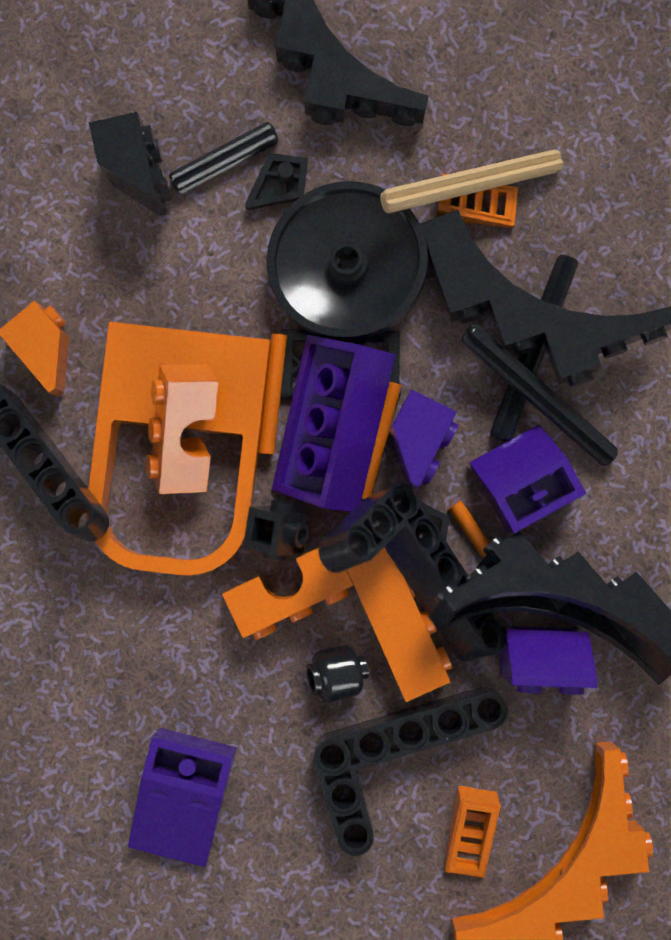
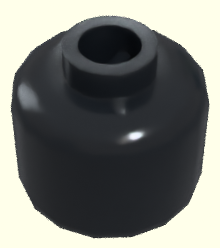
[306,645,369,703]

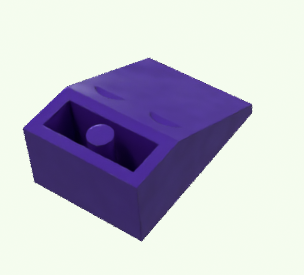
[128,728,237,868]

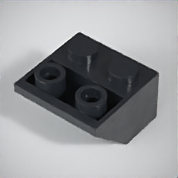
[88,112,171,216]

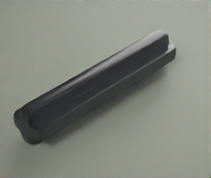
[169,122,278,194]

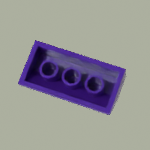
[272,335,396,512]

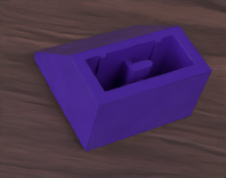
[389,389,458,489]
[469,425,587,533]
[500,626,597,695]

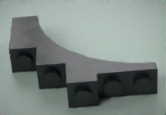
[248,0,429,126]
[420,210,671,387]
[428,531,671,685]

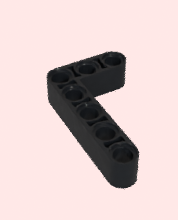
[0,383,109,542]
[318,483,505,662]
[314,687,508,856]

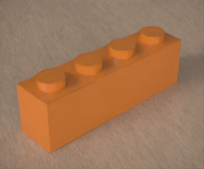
[347,548,453,702]

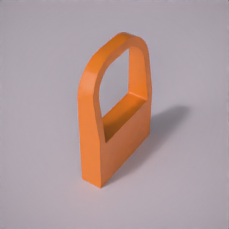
[86,321,271,576]

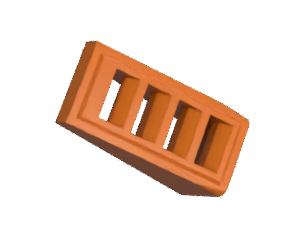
[436,173,518,228]
[444,785,501,878]

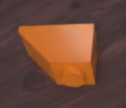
[0,300,69,397]

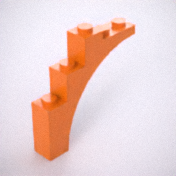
[452,741,653,940]

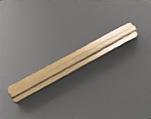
[380,149,563,213]

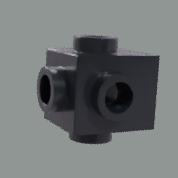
[243,500,310,560]

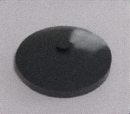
[267,181,428,341]

